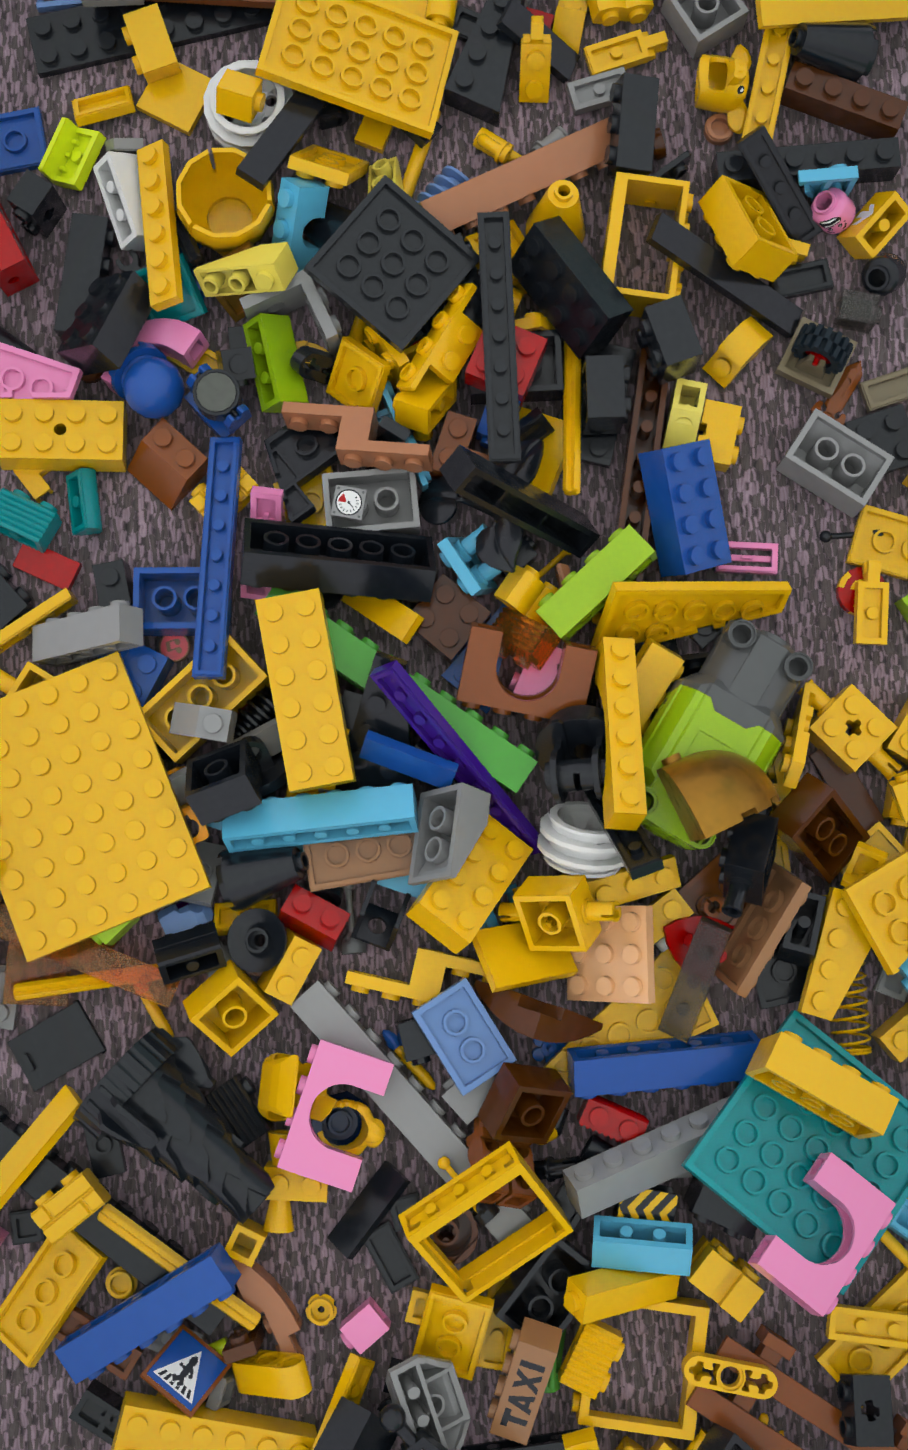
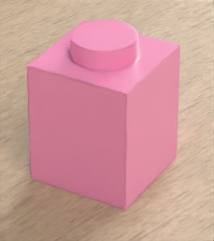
[339,1296,391,1355]

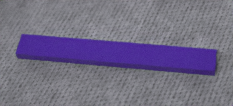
[369,660,541,856]

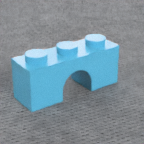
[272,177,330,278]

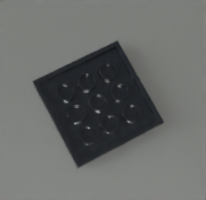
[304,175,479,353]

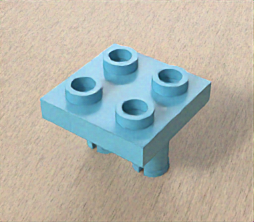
[437,524,503,596]

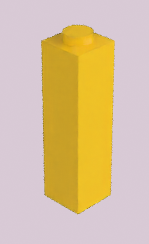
[563,1268,680,1325]

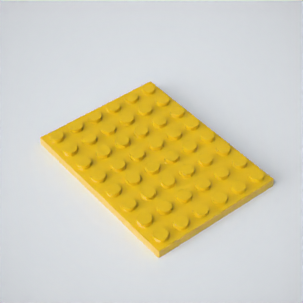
[0,651,212,962]

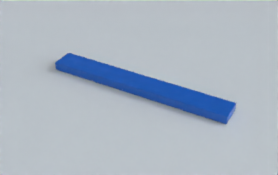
[192,437,243,680]

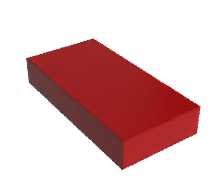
[12,544,82,590]

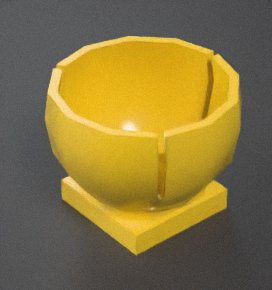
[176,147,275,256]

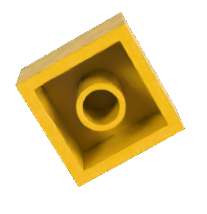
[182,959,279,1057]

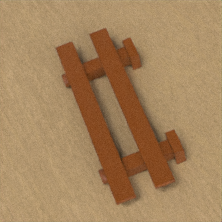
[686,1324,908,1450]

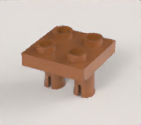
[678,852,747,926]

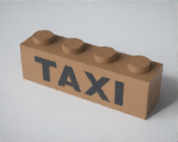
[487,1317,563,1445]

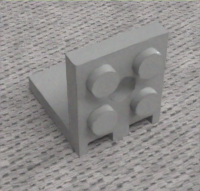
[239,269,343,356]

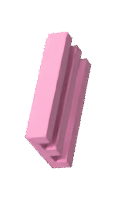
[715,541,778,575]

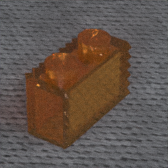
[492,607,561,671]

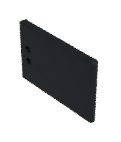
[7,1000,107,1092]

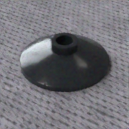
[227,908,287,973]

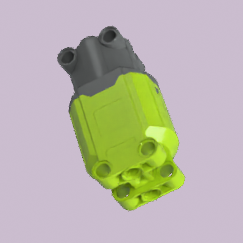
[641,619,813,850]

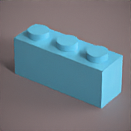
[591,1215,693,1276]

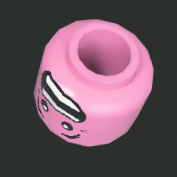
[810,187,856,234]

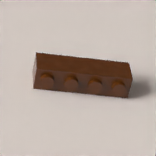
[780,60,908,139]

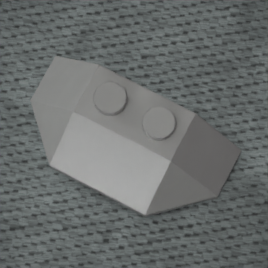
[385,1354,471,1450]

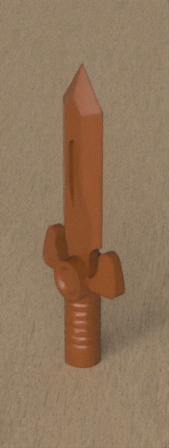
[810,360,862,425]

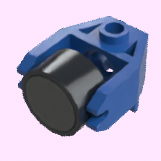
[184,363,252,437]

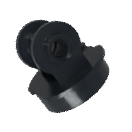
[535,705,606,804]

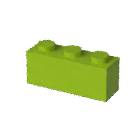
[243,313,309,413]

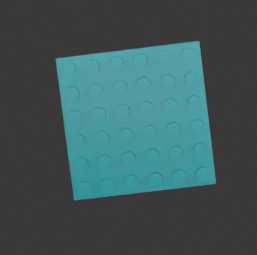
[681,1010,908,1295]

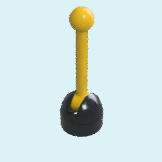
[438,1156,500,1228]

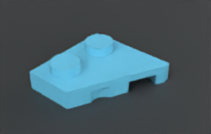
[797,164,859,202]

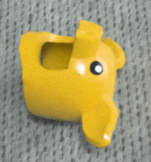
[694,44,752,134]

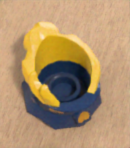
[311,1091,385,1155]

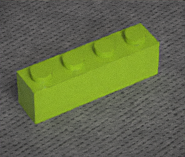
[536,524,657,642]

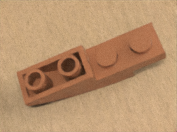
[230,1257,305,1357]

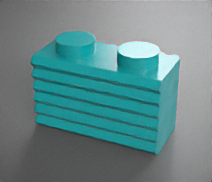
[0,488,62,553]

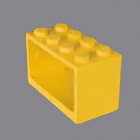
[601,172,694,318]

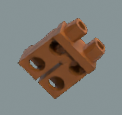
[466,1116,538,1209]

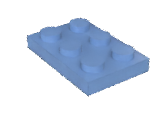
[410,977,517,1096]

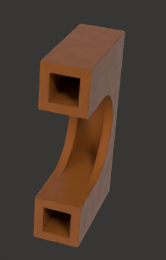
[456,621,598,722]

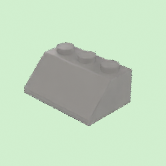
[775,408,895,518]

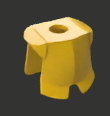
[257,1053,337,1122]

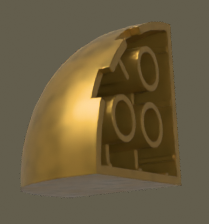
[656,750,781,841]

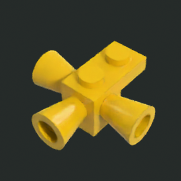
[262,1129,328,1233]

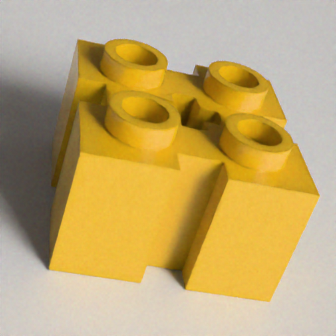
[686,1235,765,1323]

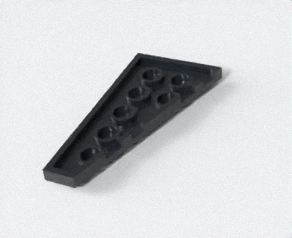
[335,651,413,791]

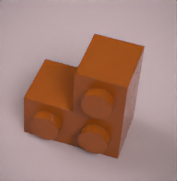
[429,410,497,478]

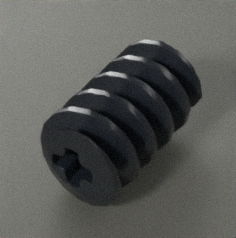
[233,685,276,740]

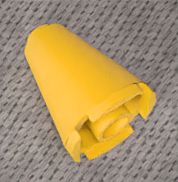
[525,180,585,243]

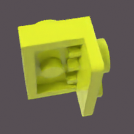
[38,117,106,191]

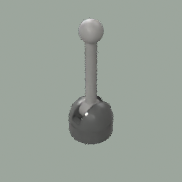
[341,885,367,955]

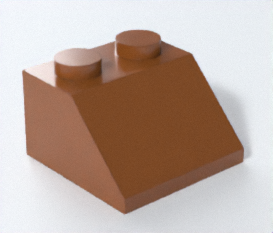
[127,418,208,511]

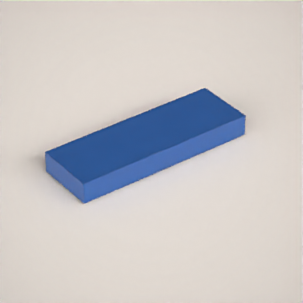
[359,730,459,788]

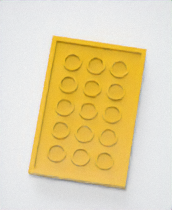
[255,0,459,140]

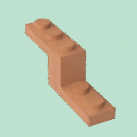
[281,401,434,473]

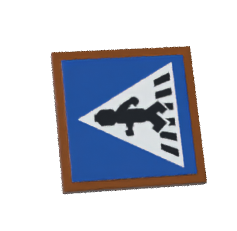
[140,1324,232,1419]

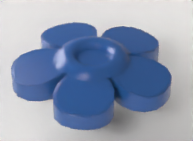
[532,1039,566,1063]

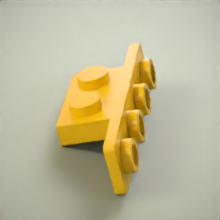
[396,283,483,391]

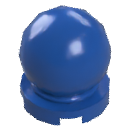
[109,342,185,419]

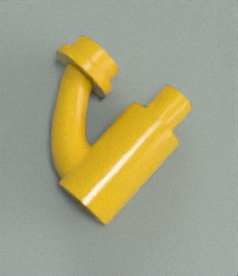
[473,127,522,164]

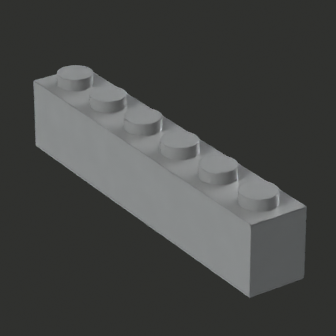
[562,1095,731,1219]

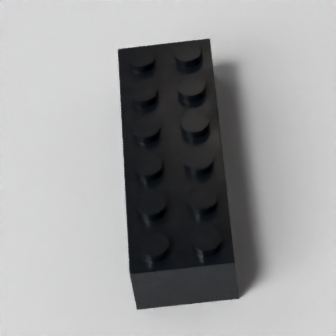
[240,518,436,603]

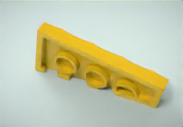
[797,887,871,1021]

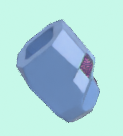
[157,901,214,935]

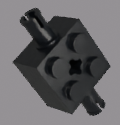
[719,806,779,918]

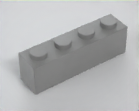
[32,600,143,667]

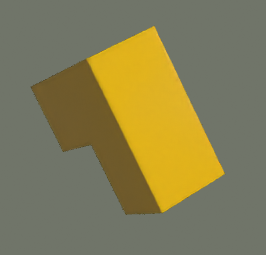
[13,470,54,503]

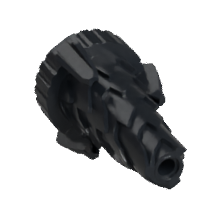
[73,1027,275,1225]

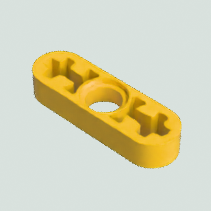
[681,1351,778,1399]

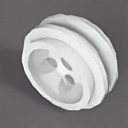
[203,60,293,154]
[537,801,624,878]

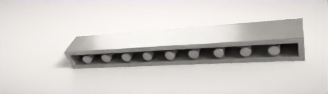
[290,978,532,1243]

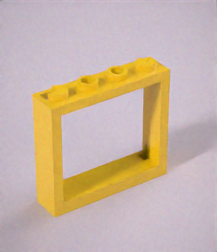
[398,1141,574,1304]
[571,1296,710,1441]

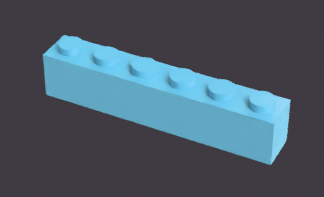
[222,782,419,853]

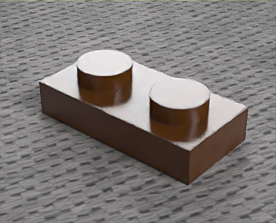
[222,1324,265,1365]

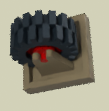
[775,317,858,399]

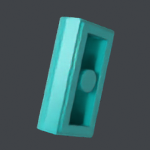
[66,468,103,536]

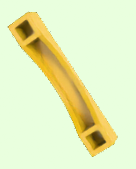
[594,636,647,831]

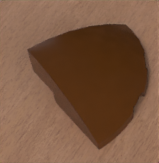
[474,980,603,1043]

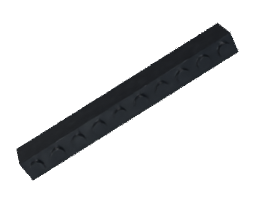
[0,1105,237,1336]

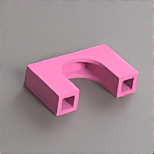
[274,1039,394,1193]
[747,1152,896,1317]

